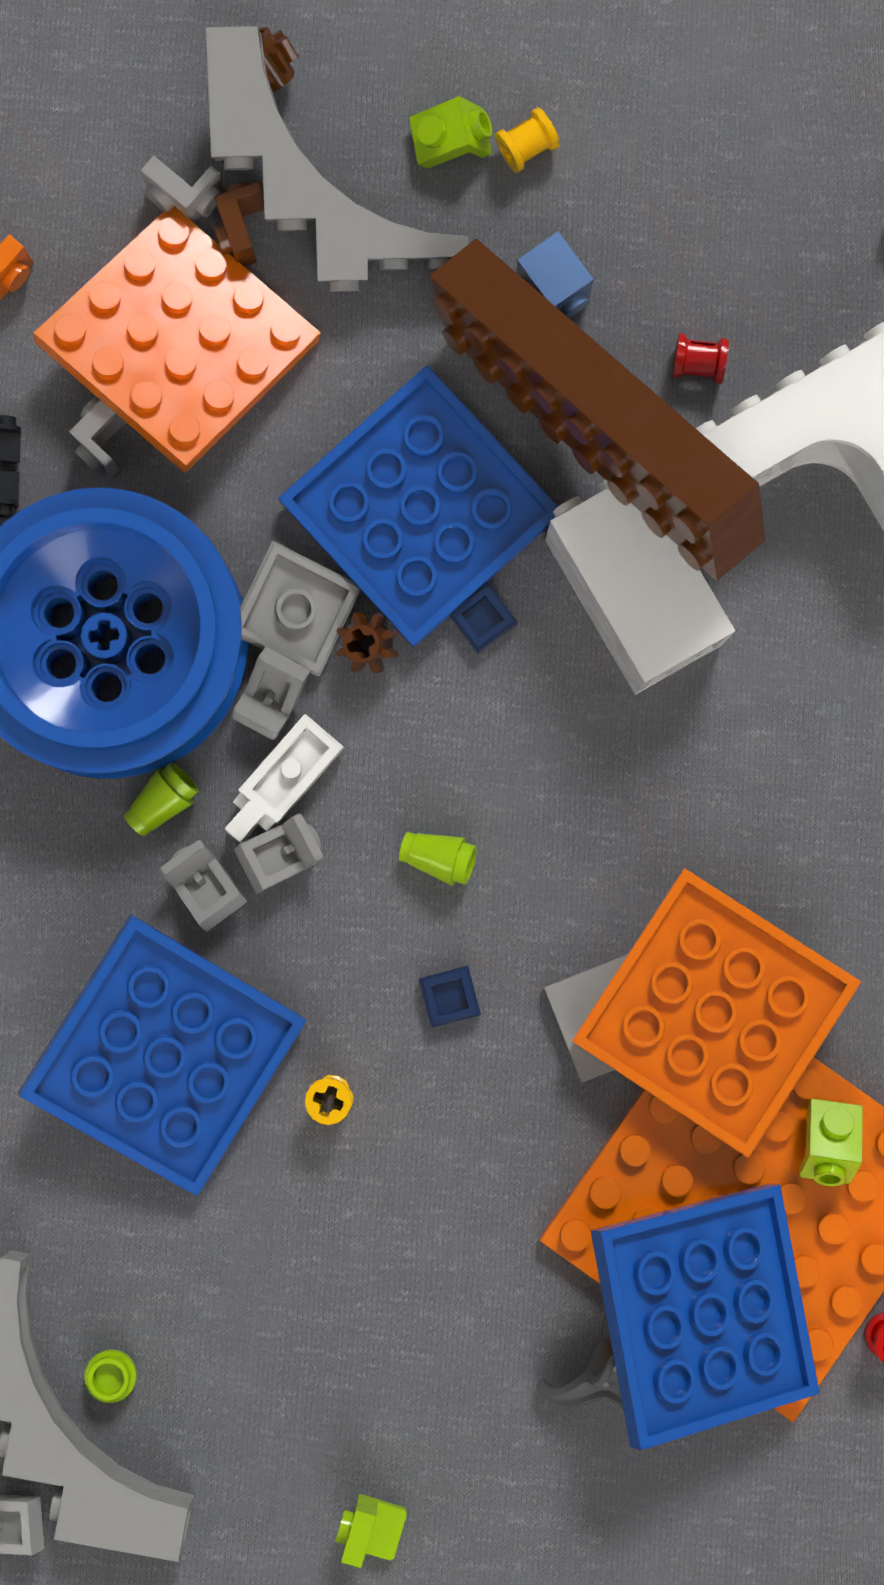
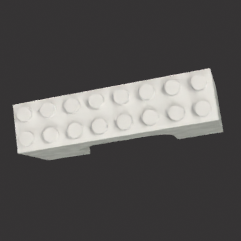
[545,322,884,695]

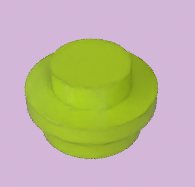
[84,1349,137,1403]

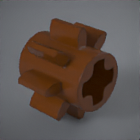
[259,27,299,92]
[336,612,400,674]

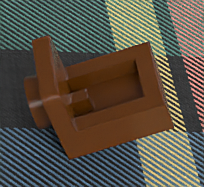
[214,181,264,267]

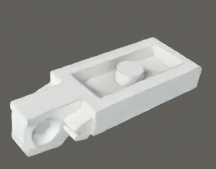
[225,714,344,843]

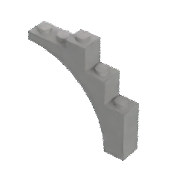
[206,26,469,292]
[0,1250,194,1562]

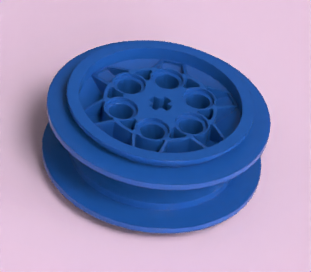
[0,488,249,779]

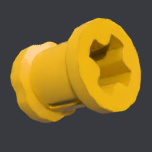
[494,107,560,173]
[305,1075,354,1125]

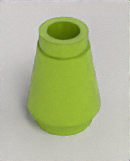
[124,762,199,837]
[399,832,477,886]

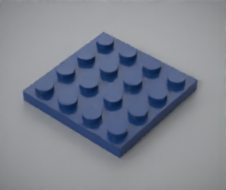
[278,365,558,649]
[18,913,307,1196]
[591,1184,820,1450]

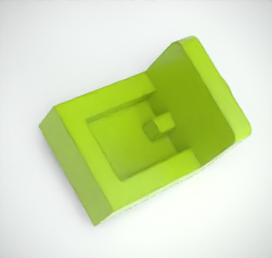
[409,96,492,169]
[800,1098,863,1186]
[335,1493,407,1568]

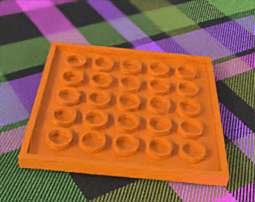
[539,1057,884,1423]

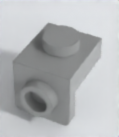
[141,155,224,223]
[69,396,126,477]
[231,647,311,739]
[233,813,323,894]
[159,840,247,932]
[0,1494,45,1556]

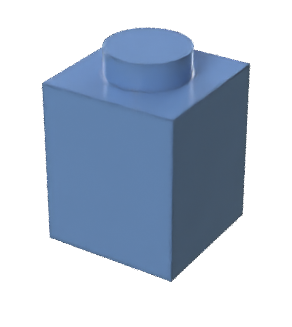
[516,231,594,318]

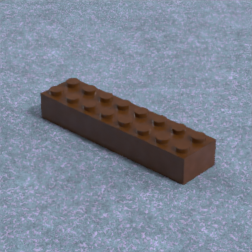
[429,238,765,581]

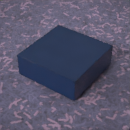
[449,582,518,654]
[419,966,481,1028]

